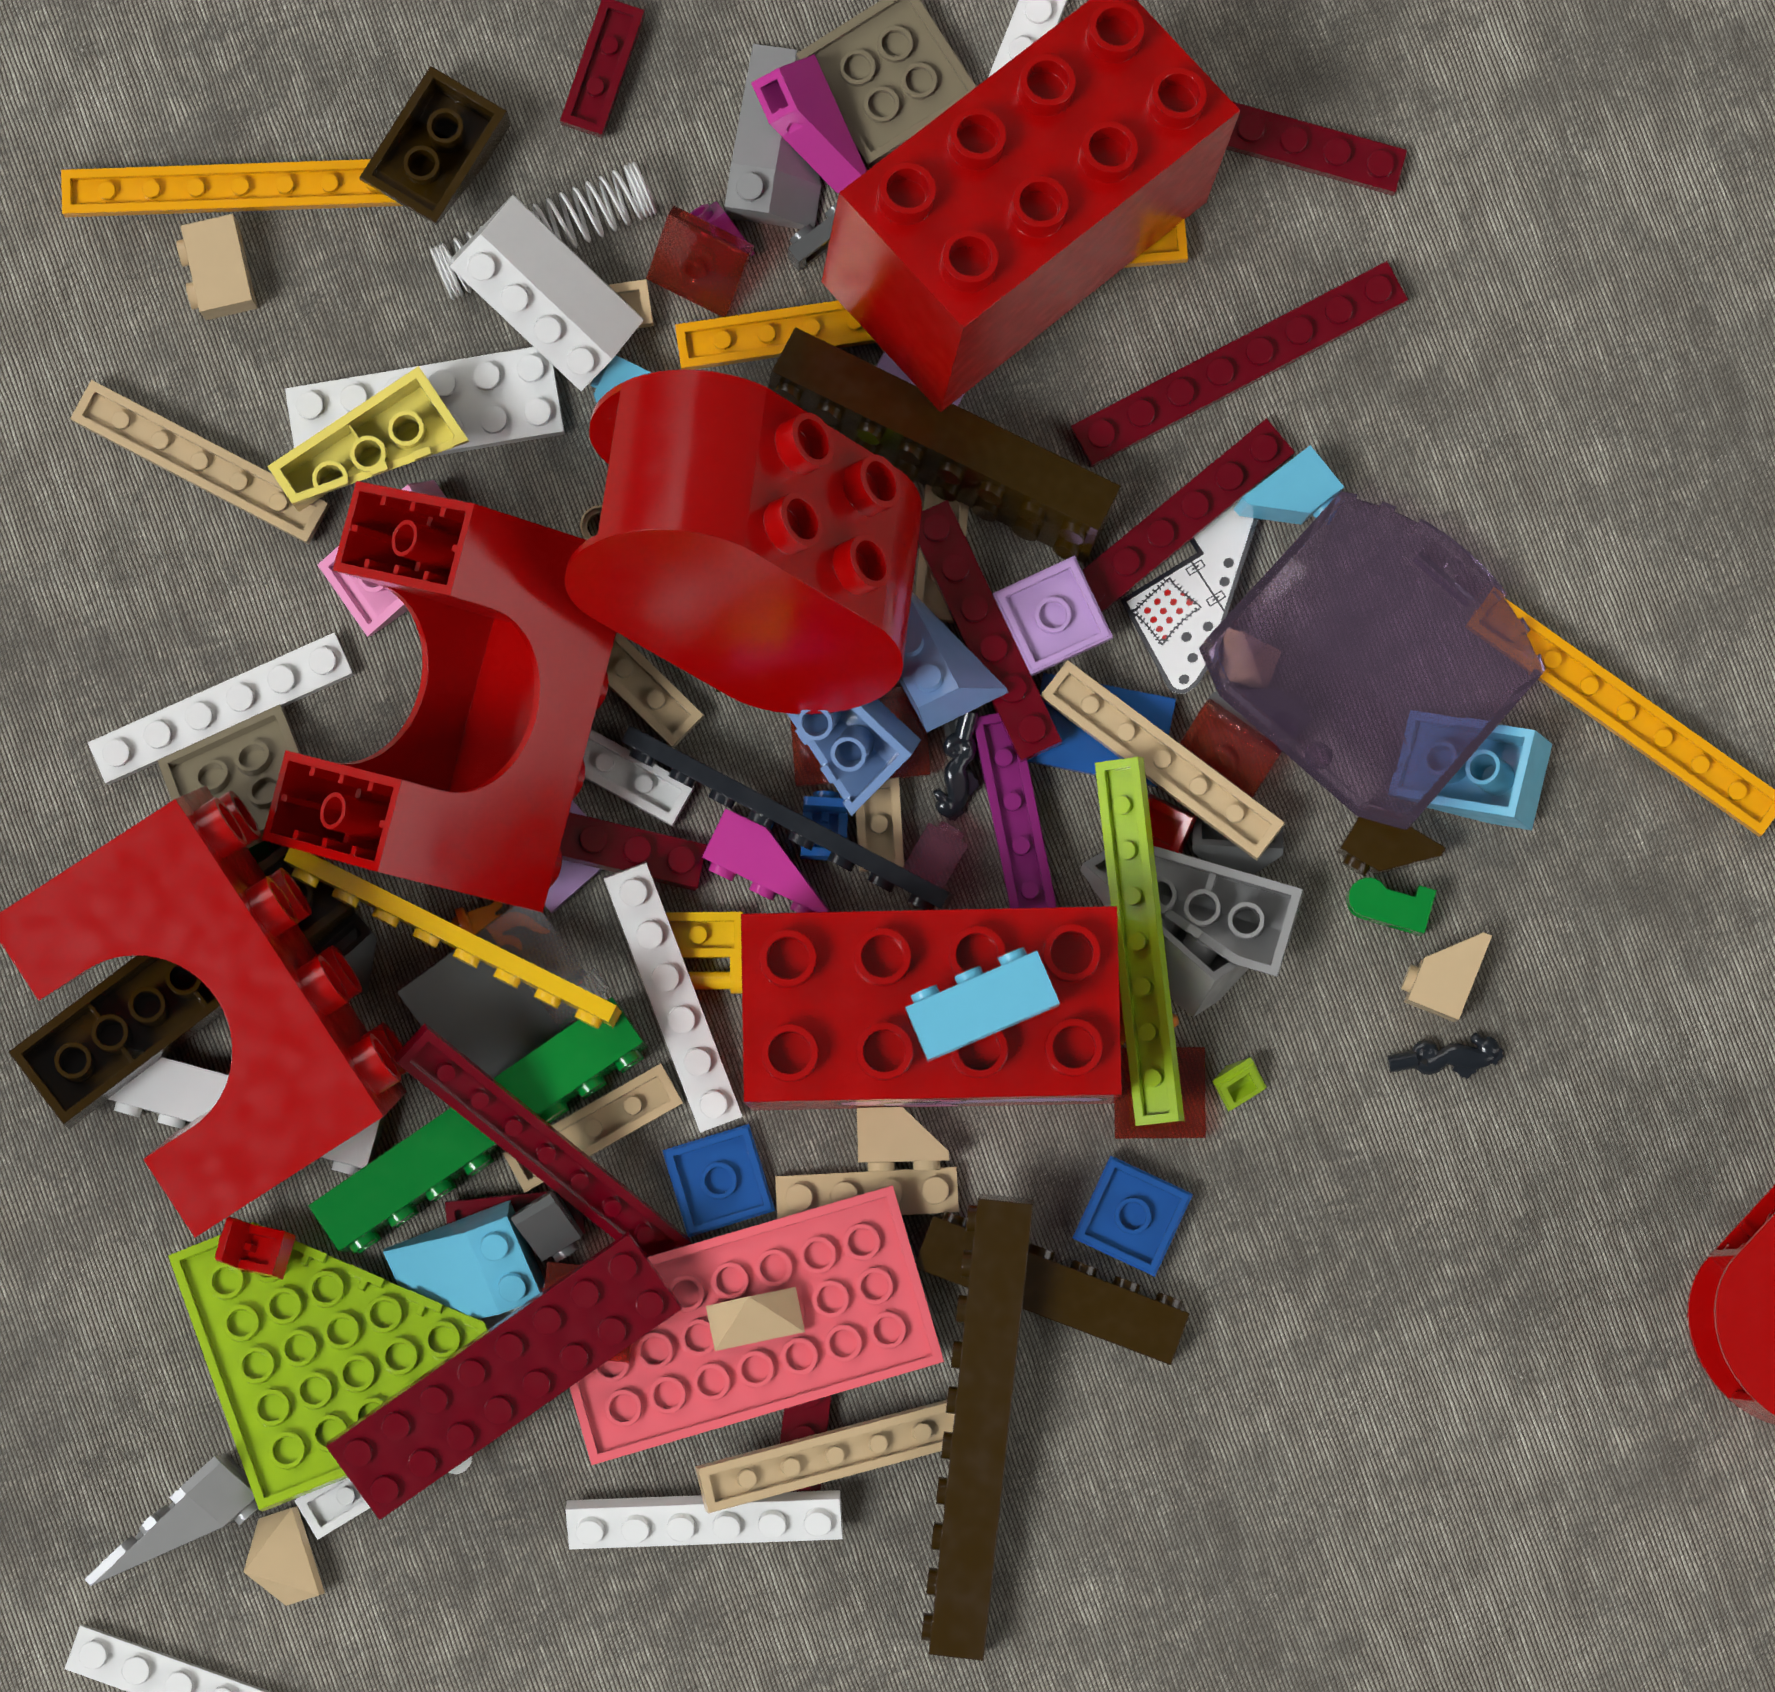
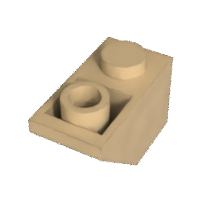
[857,1107,949,1171]

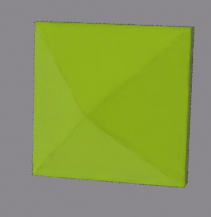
[1212,1057,1267,1112]

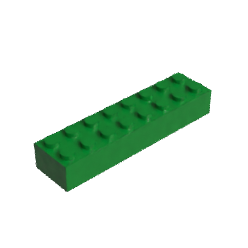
[308,997,648,1254]

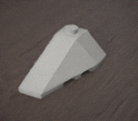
[1080,851,1248,1017]

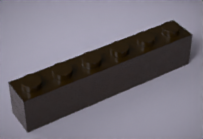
[916,1211,1190,1365]

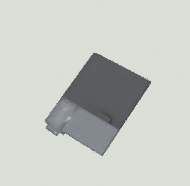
[396,906,610,1078]

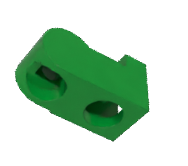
[1346,877,1437,937]

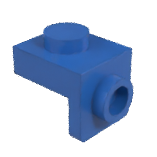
[800,790,848,861]

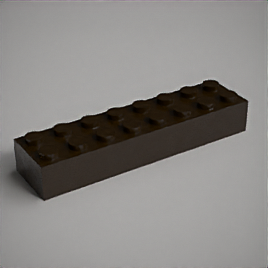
[768,327,1121,564]
[8,846,360,1129]

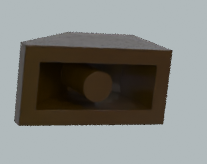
[1337,802,1446,876]

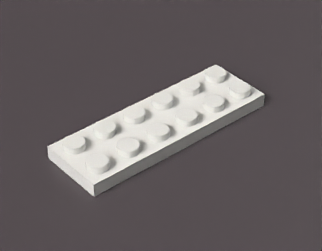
[285,347,565,458]

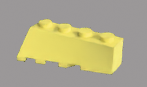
[267,366,469,512]

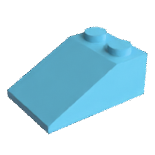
[1389,711,1552,830]
[383,1200,545,1319]

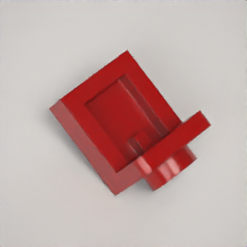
[1148,793,1198,854]
[215,1217,296,1280]

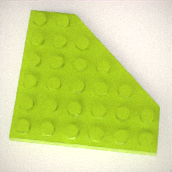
[168,1222,489,1512]

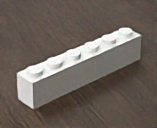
[108,1048,385,1175]

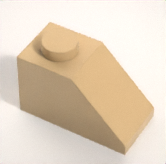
[1401,932,1492,1022]

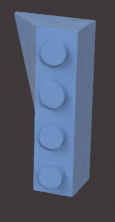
[899,592,1008,732]
[787,699,921,816]

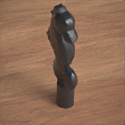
[933,710,979,821]
[1387,1033,1504,1079]

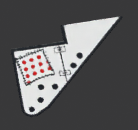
[1121,500,1258,694]

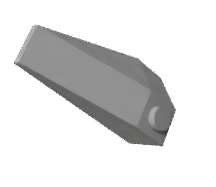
[724,44,821,229]
[1154,846,1304,977]
[84,1453,259,1586]

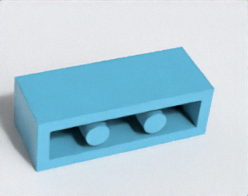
[905,947,1060,1062]

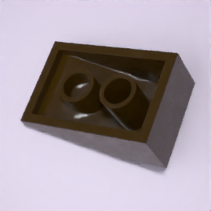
[359,66,510,225]

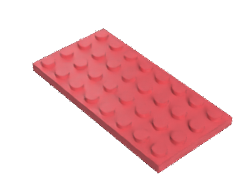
[541,1185,944,1465]

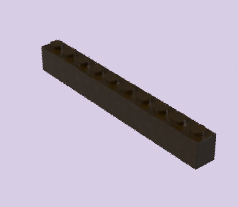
[921,1194,1034,1661]

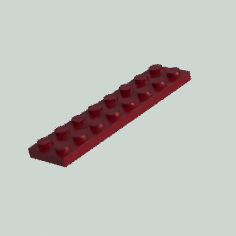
[326,1231,682,1520]

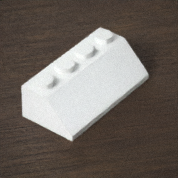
[449,194,643,391]

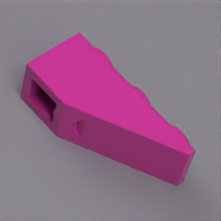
[751,54,867,194]
[702,808,830,913]

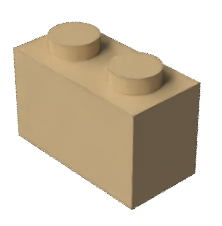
[176,214,258,320]

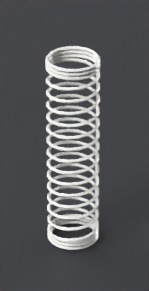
[430,161,657,300]

